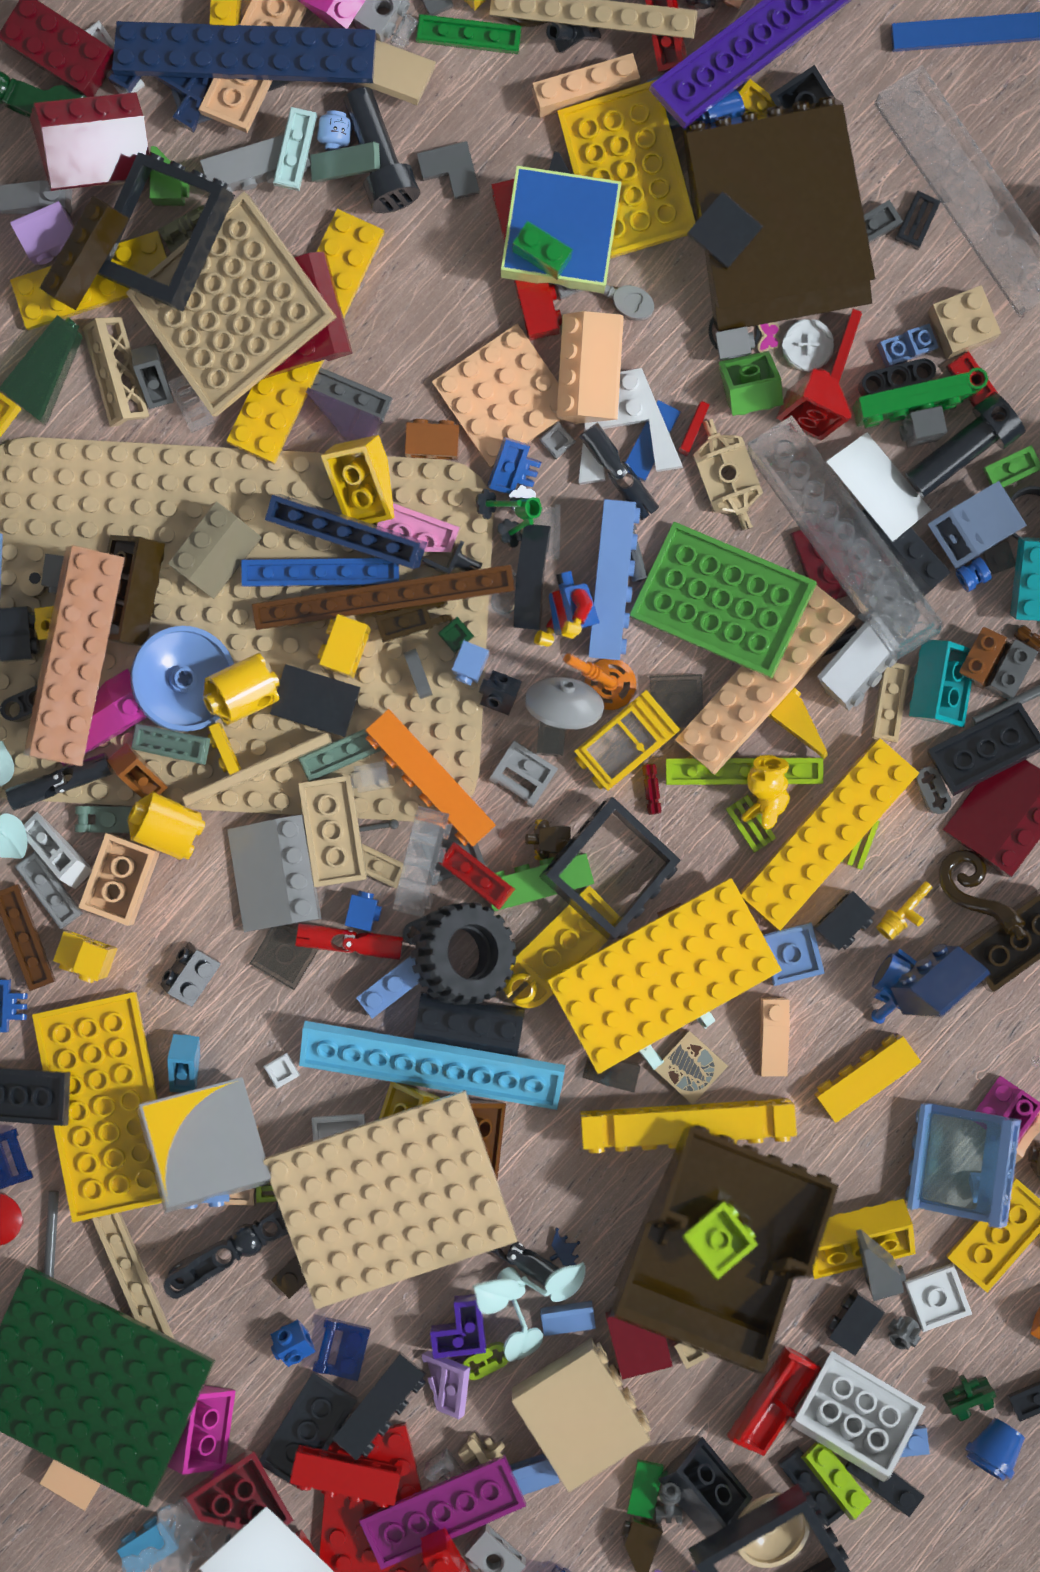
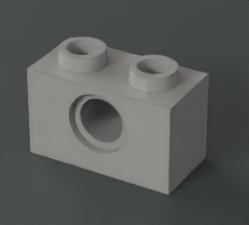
[354,0,410,42]
[465,1524,526,1572]

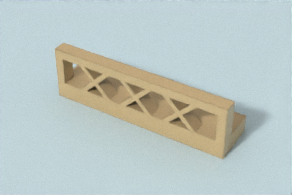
[83,317,149,427]

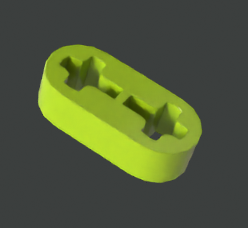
[463,1342,508,1380]

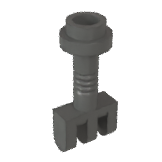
[655,1483,683,1523]

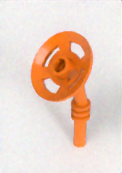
[563,653,636,710]

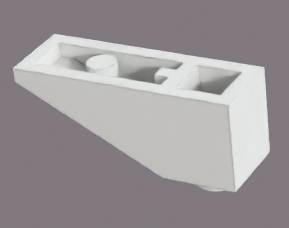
[24,812,92,889]

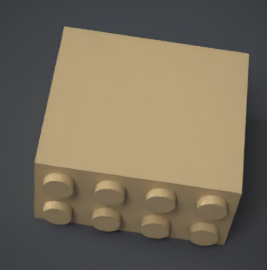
[512,1337,651,1492]

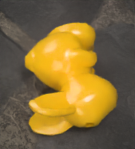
[741,755,790,830]

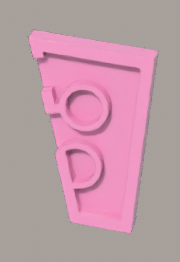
[377,503,460,552]

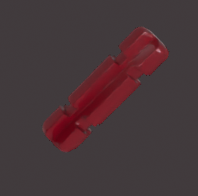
[642,764,662,815]

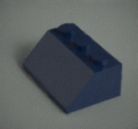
[891,944,990,1017]

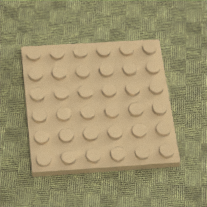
[126,192,336,417]

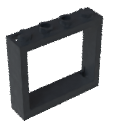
[539,796,681,940]

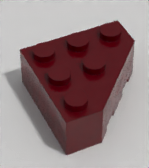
[180,1450,294,1530]

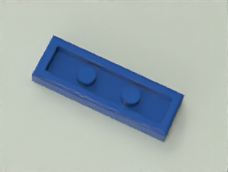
[626,400,681,482]

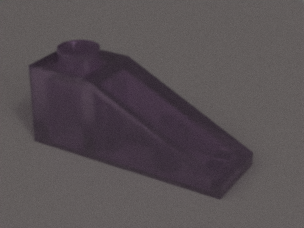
[306,388,382,442]

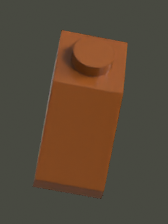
[107,743,168,798]

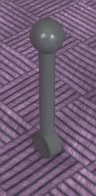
[359,819,399,832]

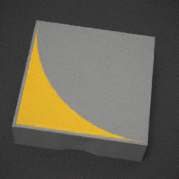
[137,1077,271,1213]

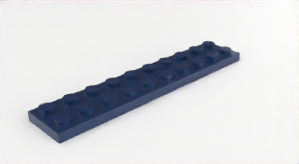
[112,21,377,84]

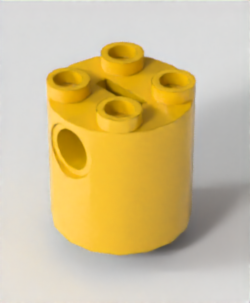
[203,653,279,725]
[128,792,205,860]

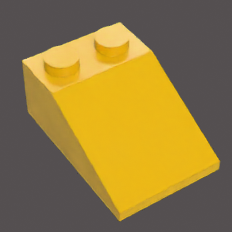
[321,435,394,523]

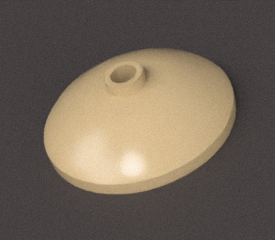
[738,1493,810,1568]

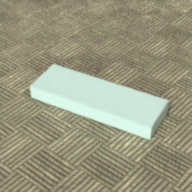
[273,107,317,191]

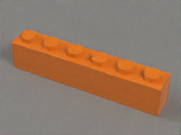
[365,709,496,847]

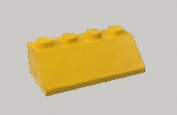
[812,1199,916,1279]

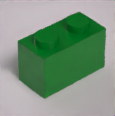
[513,221,573,280]

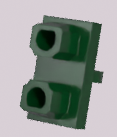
[943,1375,997,1421]

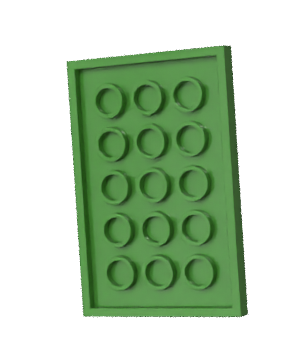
[630,522,817,679]

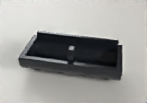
[413,992,525,1057]

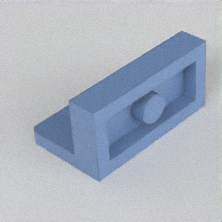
[540,1300,596,1336]
[509,1453,559,1495]

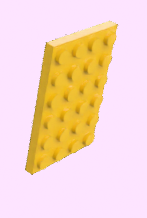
[557,79,696,259]

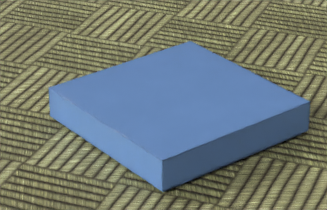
[763,922,825,986]

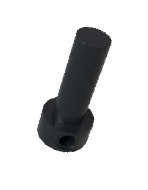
[343,87,421,214]
[905,391,1026,498]

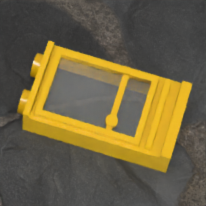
[574,690,681,791]

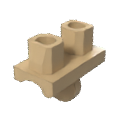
[458,1432,505,1465]

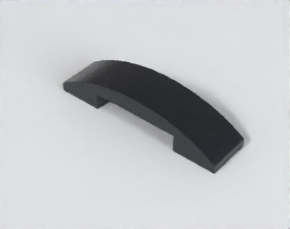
[514,524,551,630]

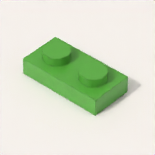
[983,445,1040,488]

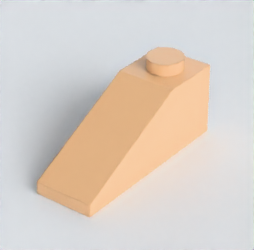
[760,997,790,1077]

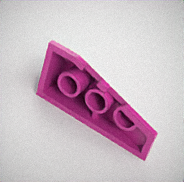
[61,669,148,766]

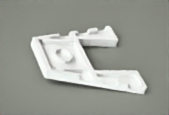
[579,368,683,485]

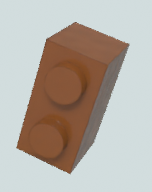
[405,419,460,461]

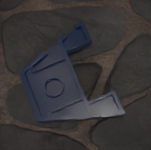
[108,73,211,133]

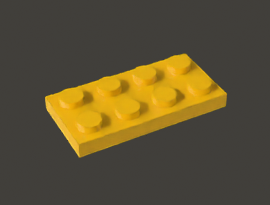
[946,1177,1040,1293]

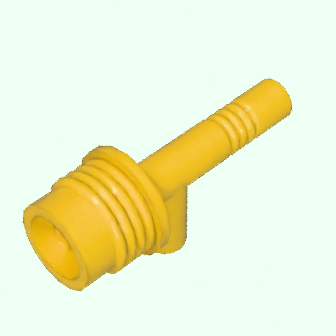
[876,881,933,941]

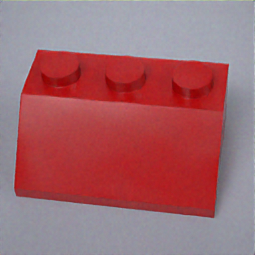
[776,368,852,441]

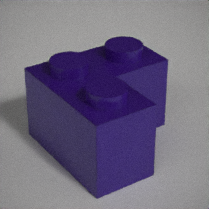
[430,1294,487,1359]

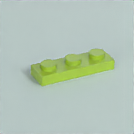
[801,1441,872,1520]

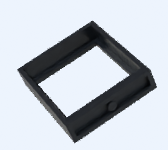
[97,152,235,312]
[688,1484,850,1572]

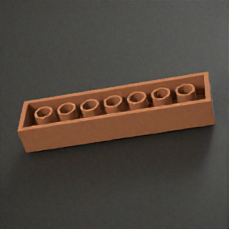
[23,545,124,766]

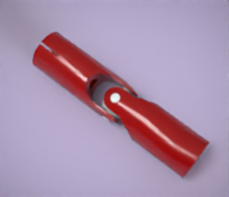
[295,923,403,960]

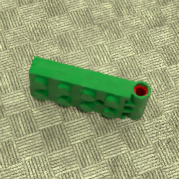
[852,368,988,429]

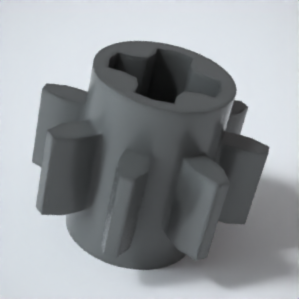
[887,1316,921,1350]

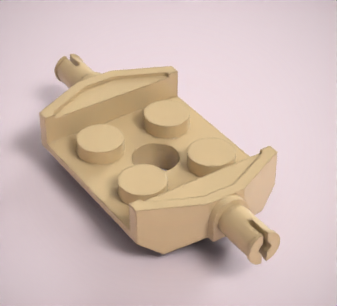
[693,419,763,531]

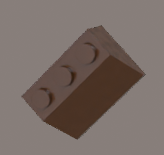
[468,1098,506,1181]

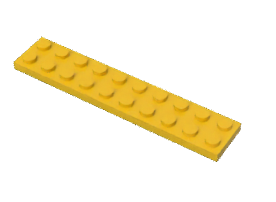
[226,209,385,465]

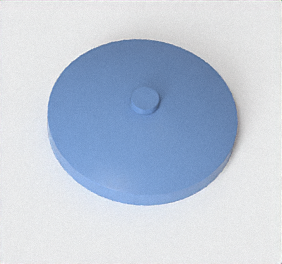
[130,626,234,732]

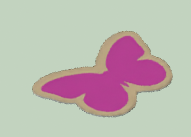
[758,323,780,353]

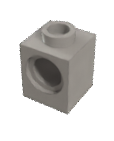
[715,327,755,361]

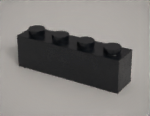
[333,1353,427,1460]

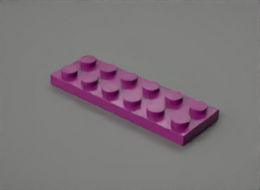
[359,1455,527,1570]

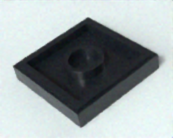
[687,192,763,269]

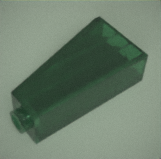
[0,315,83,425]

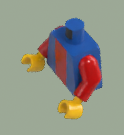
[534,571,600,647]

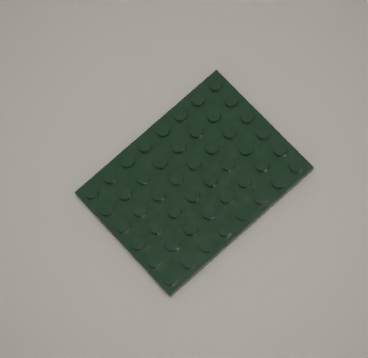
[0,1266,216,1508]

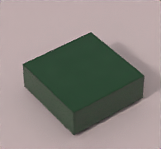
[438,616,474,654]

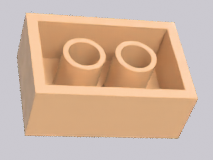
[78,833,160,926]

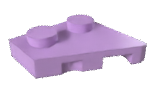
[422,1351,470,1419]

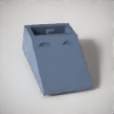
[928,481,1027,568]

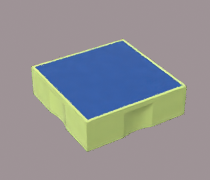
[501,166,621,294]

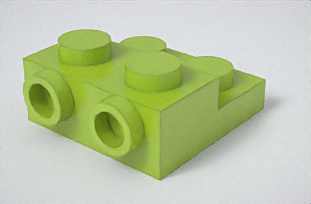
[682,1202,758,1279]

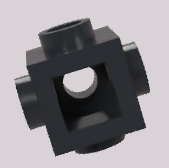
[479,670,522,716]

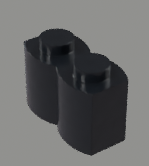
[0,606,40,662]

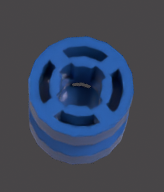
[955,557,992,592]

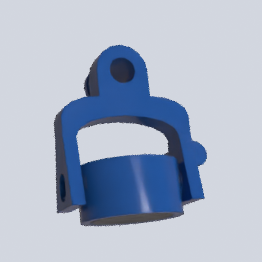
[871,949,917,1024]

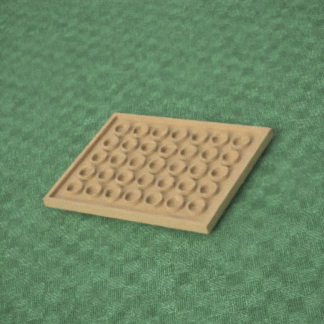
[263,1090,517,1309]

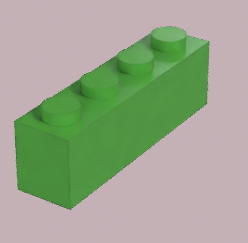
[491,852,594,911]

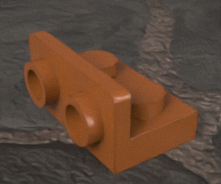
[960,627,1008,690]

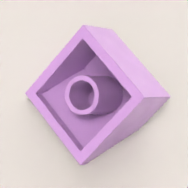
[10,201,74,265]

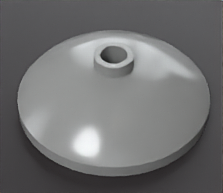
[525,677,604,729]

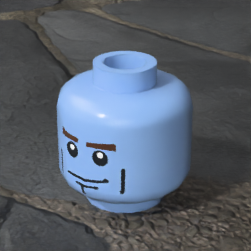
[317,110,352,151]

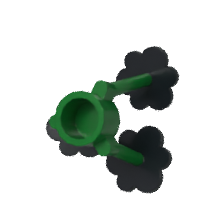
[476,485,542,548]

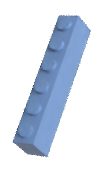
[588,499,640,660]

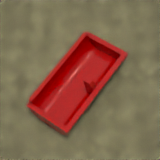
[726,1346,822,1456]

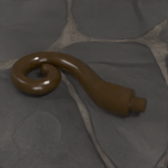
[939,850,1026,940]

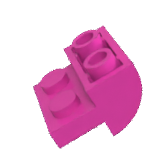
[975,1076,1040,1142]

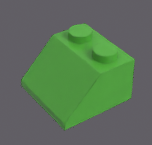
[719,351,783,416]

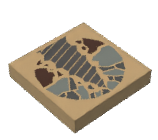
[655,1030,728,1105]

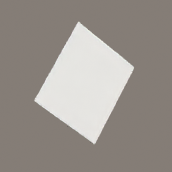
[826,432,931,541]
[199,1507,334,1572]

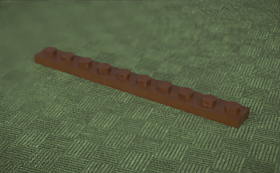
[252,564,515,630]

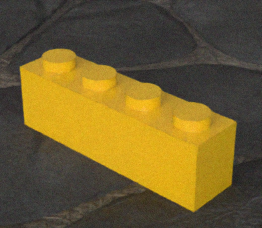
[814,1034,921,1123]

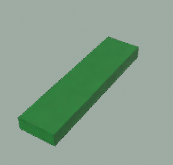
[416,14,522,55]

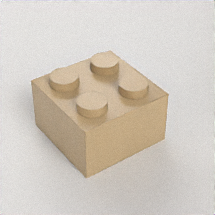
[928,285,1001,359]

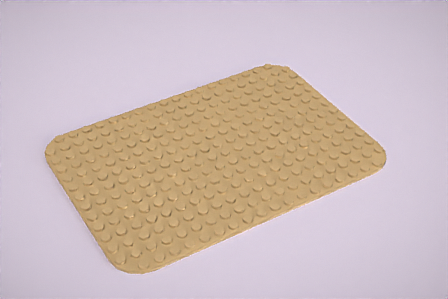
[0,437,494,822]

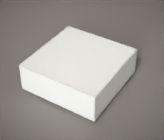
[264,1053,300,1089]

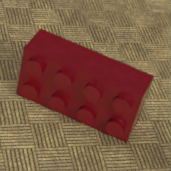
[0,0,114,97]

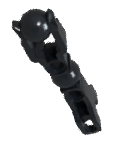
[163,1201,289,1299]

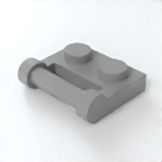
[489,741,558,808]

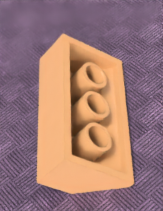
[557,311,624,424]

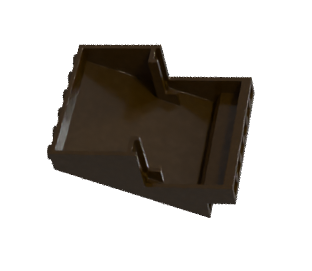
[682,96,876,332]
[609,1124,839,1373]

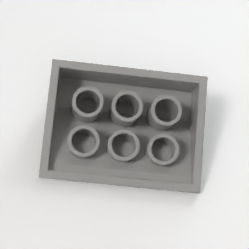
[227,815,321,932]

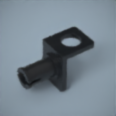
[546,22,601,53]
[421,540,483,574]

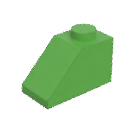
[150,146,190,206]

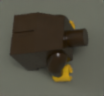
[525,819,571,860]

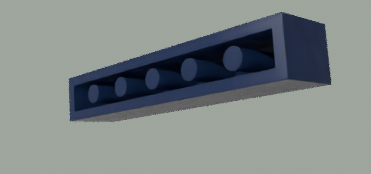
[265,494,427,569]

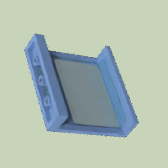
[905,1103,1021,1228]

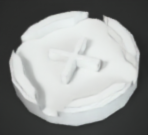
[782,319,834,372]

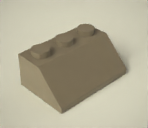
[168,501,262,599]

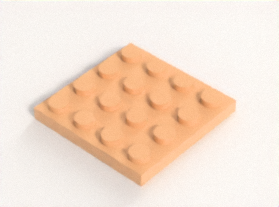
[432,323,562,469]

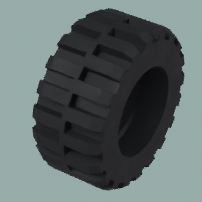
[411,902,516,1005]

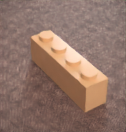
[533,53,640,118]

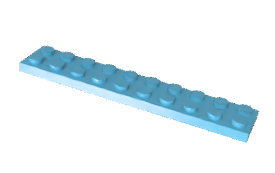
[299,1021,566,1110]

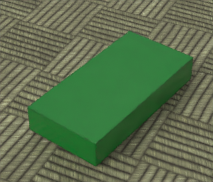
[627,1459,664,1519]

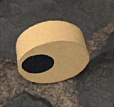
[19,570,46,597]

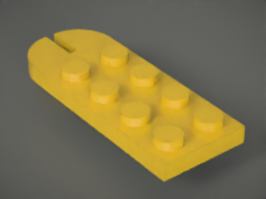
[503,885,620,1008]

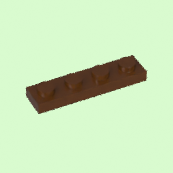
[0,884,56,991]

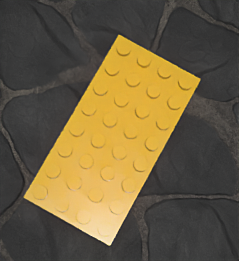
[546,878,782,1074]
[32,992,162,1223]

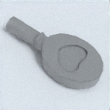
[601,284,654,321]

